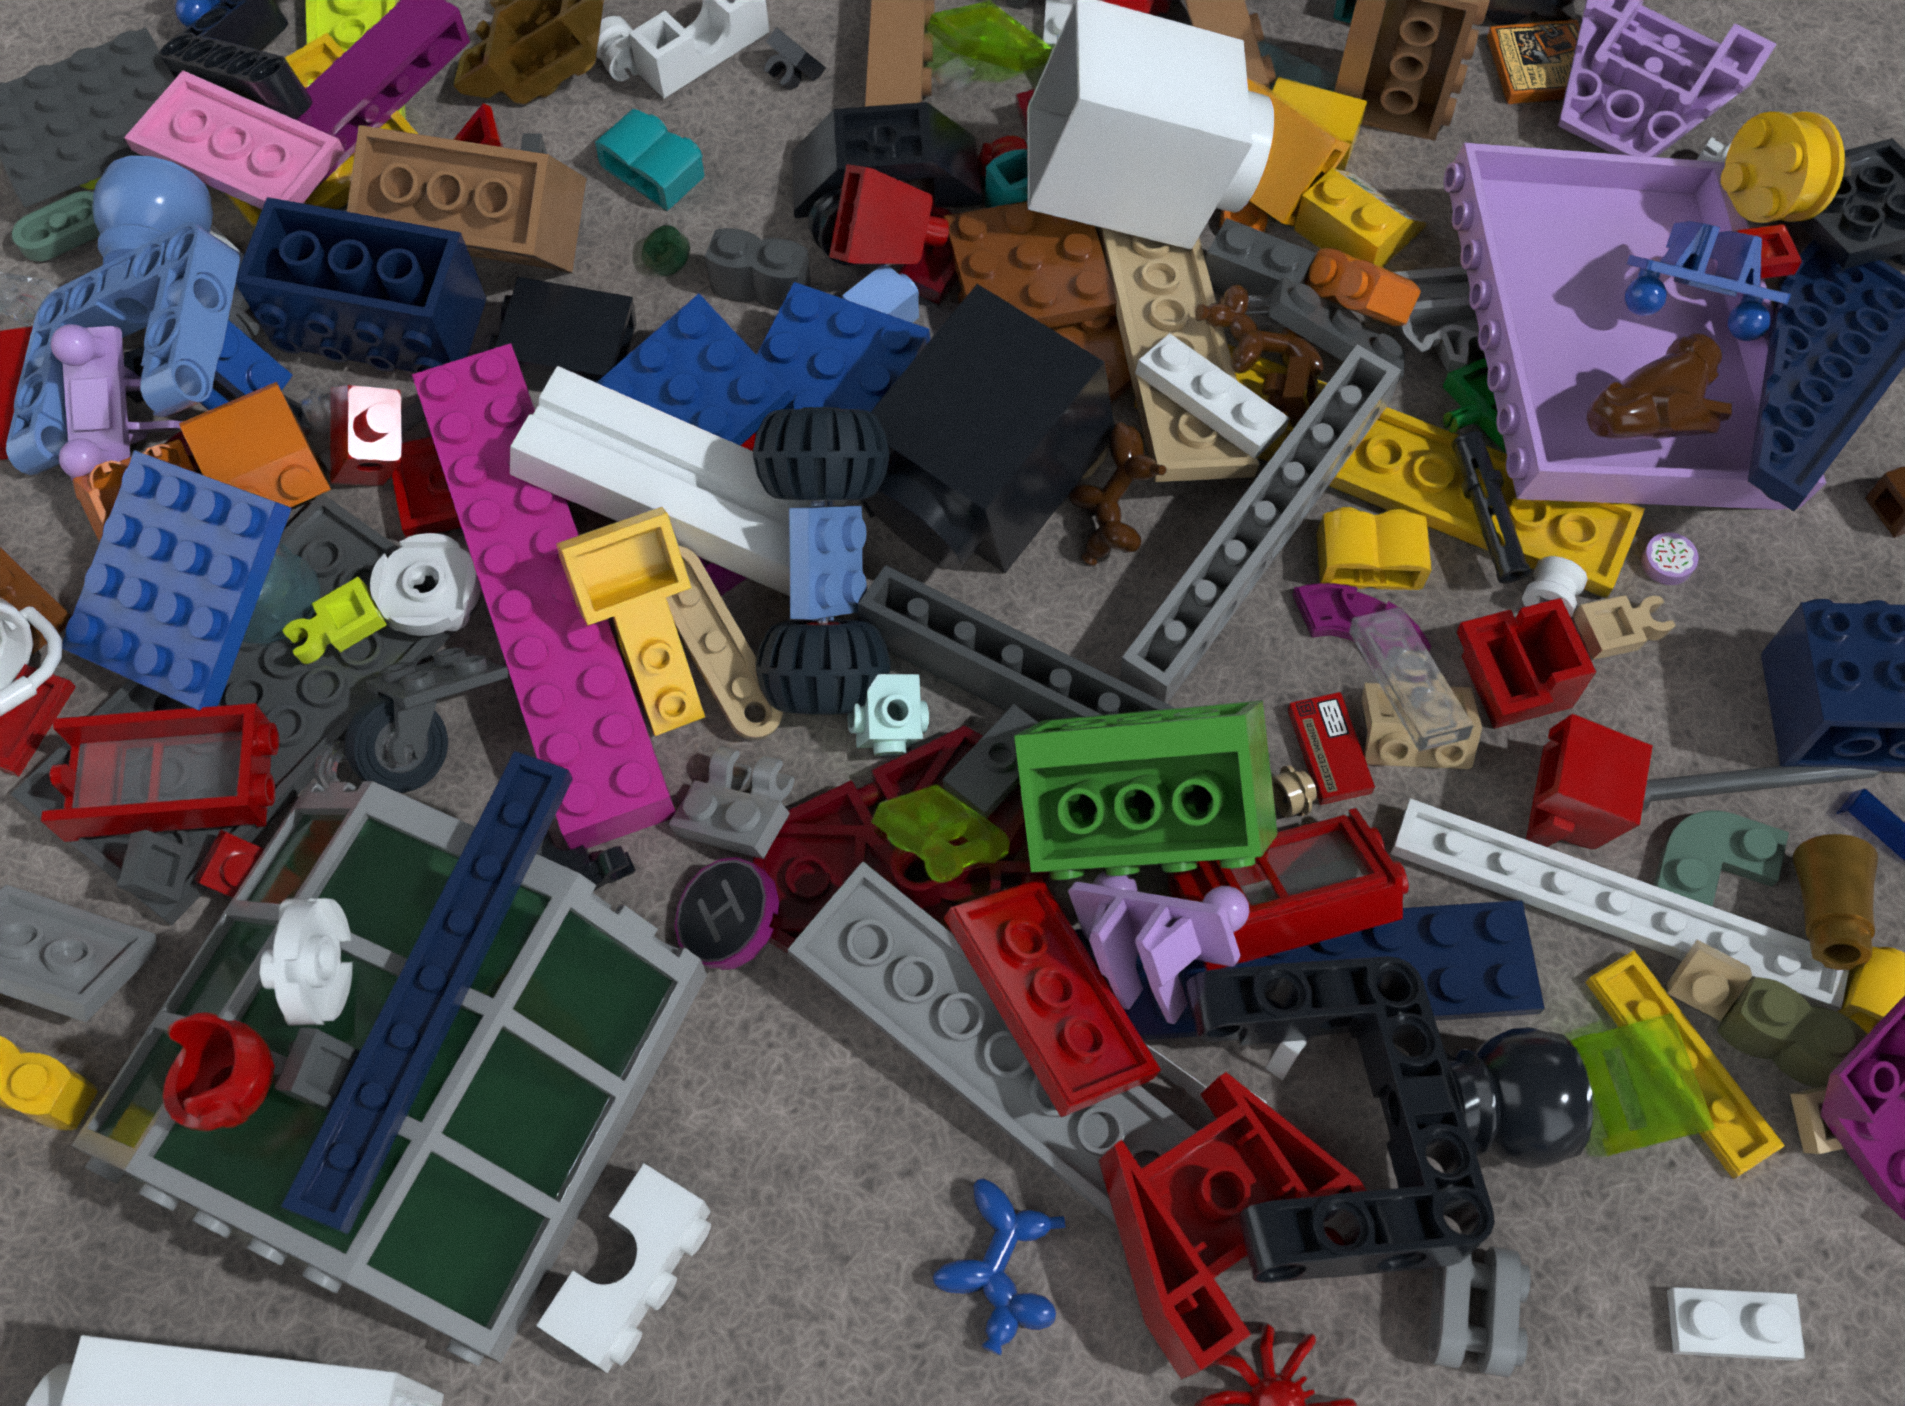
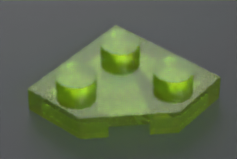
[927,0,1053,71]

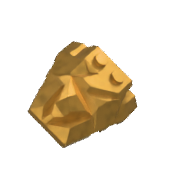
[453,0,604,104]

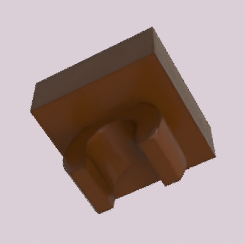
[1262,356,1319,428]

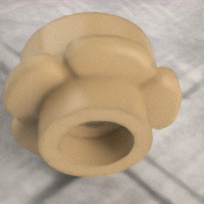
[1271,765,1317,818]

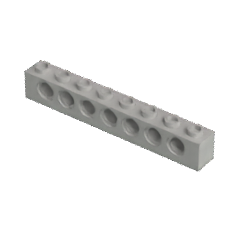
[1120,344,1401,704]

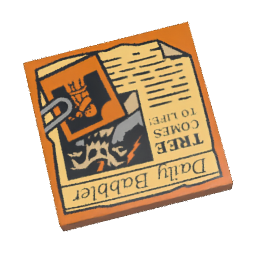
[1487,19,1580,104]

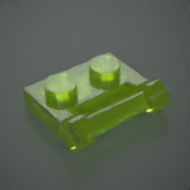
[871,784,1010,883]
[1569,1013,1715,1157]

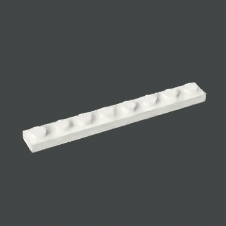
[1390,798,1849,1011]

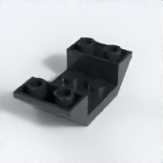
[792,102,983,218]

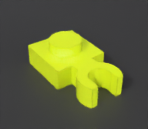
[282,577,387,664]

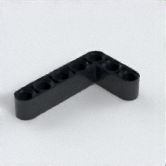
[159,0,312,119]

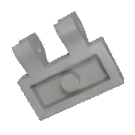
[668,746,795,859]

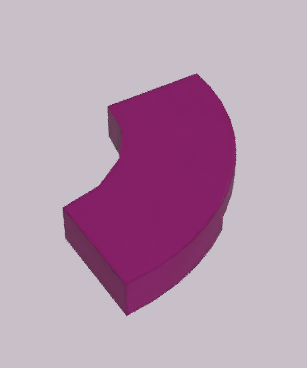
[1292,583,1432,668]

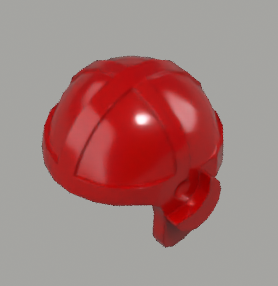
[163,1012,275,1131]

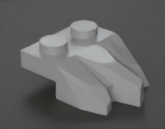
[1389,266,1484,372]

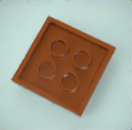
[944,201,1117,328]

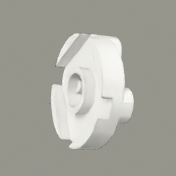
[370,533,481,636]
[260,898,352,1026]

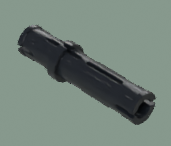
[1451,431,1531,584]

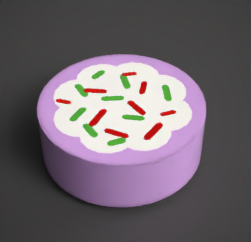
[1641,532,1699,585]

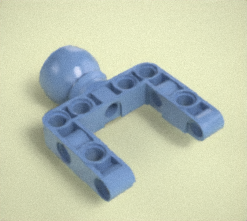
[6,156,240,475]

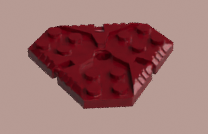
[753,725,1049,954]

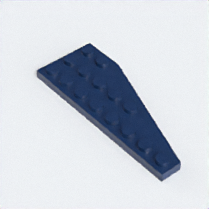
[1748,239,1905,512]

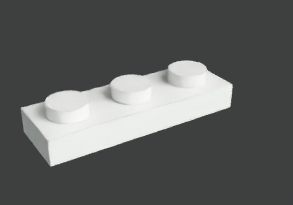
[1135,333,1290,459]

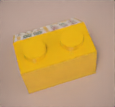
[1294,168,1427,268]

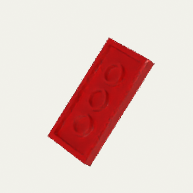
[944,878,1161,1118]

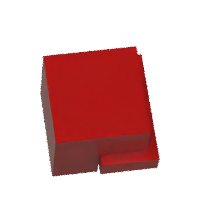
[1456,598,1596,729]
[1525,713,1653,850]

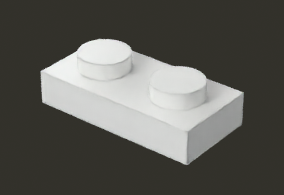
[1667,1287,1805,1361]

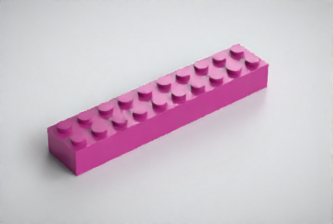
[412,343,676,849]

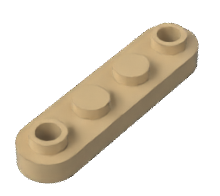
[666,546,783,740]

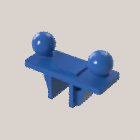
[1625,221,1791,342]

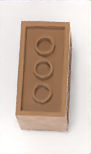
[1334,0,1490,141]
[347,125,586,273]

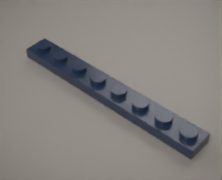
[281,751,573,1235]

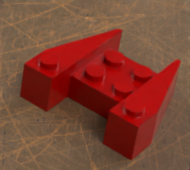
[1098,1072,1367,1380]

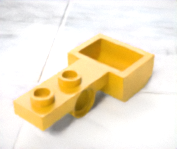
[556,507,705,736]

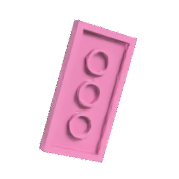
[124,71,345,209]

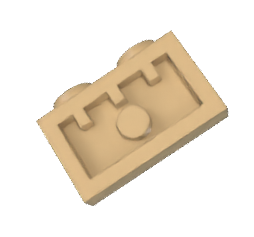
[1361,683,1482,769]

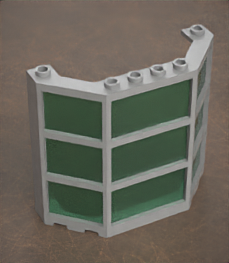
[71,781,707,1367]

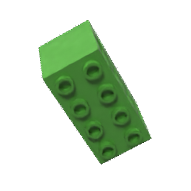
[1014,700,1278,880]

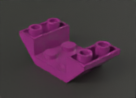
[1820,995,1905,1220]

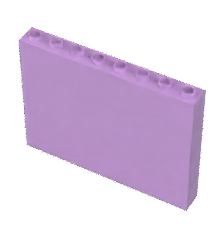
[1444,143,1826,509]

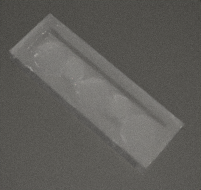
[1349,607,1473,751]

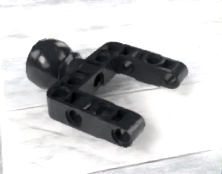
[1186,956,1593,1283]

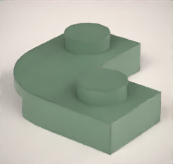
[1653,810,1789,907]

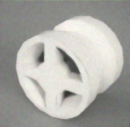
[1522,556,1588,617]

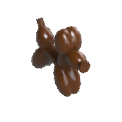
[1195,284,1324,379]
[1069,422,1166,566]

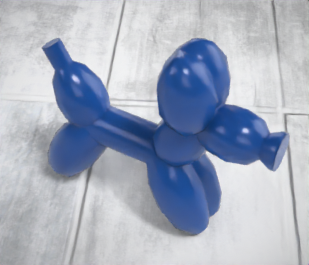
[933,1178,1066,1356]

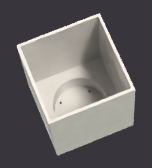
[1027,0,1274,250]

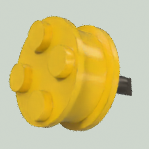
[1721,111,1852,223]

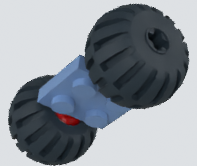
[753,407,890,715]

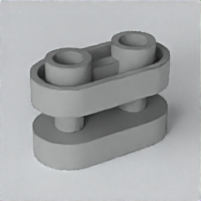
[1428,1246,1530,1378]

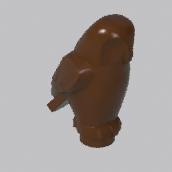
[1586,333,1732,440]

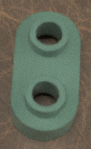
[12,191,100,261]

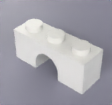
[629,0,769,98]
[536,1164,711,1373]

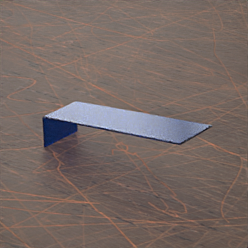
[1836,788,1905,861]

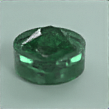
[642,225,690,276]

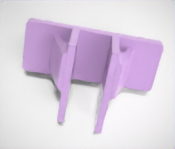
[51,324,183,481]
[1068,871,1249,1024]

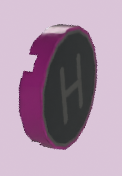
[674,857,779,970]

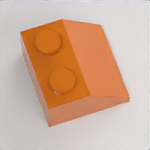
[179,382,331,507]

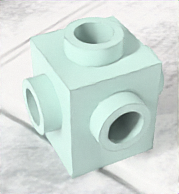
[847,674,929,757]

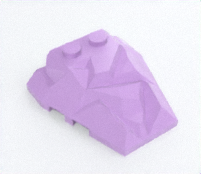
[1558,0,1776,157]

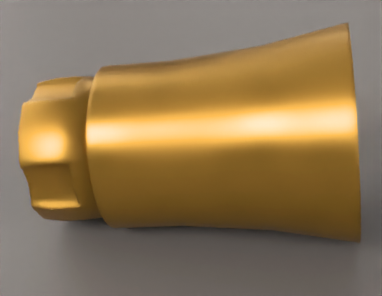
[1792,834,1878,970]

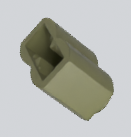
[1717,978,1867,1088]

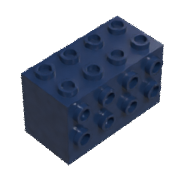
[235,197,487,373]
[1761,599,1905,772]

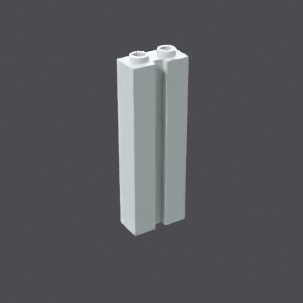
[510,366,848,596]

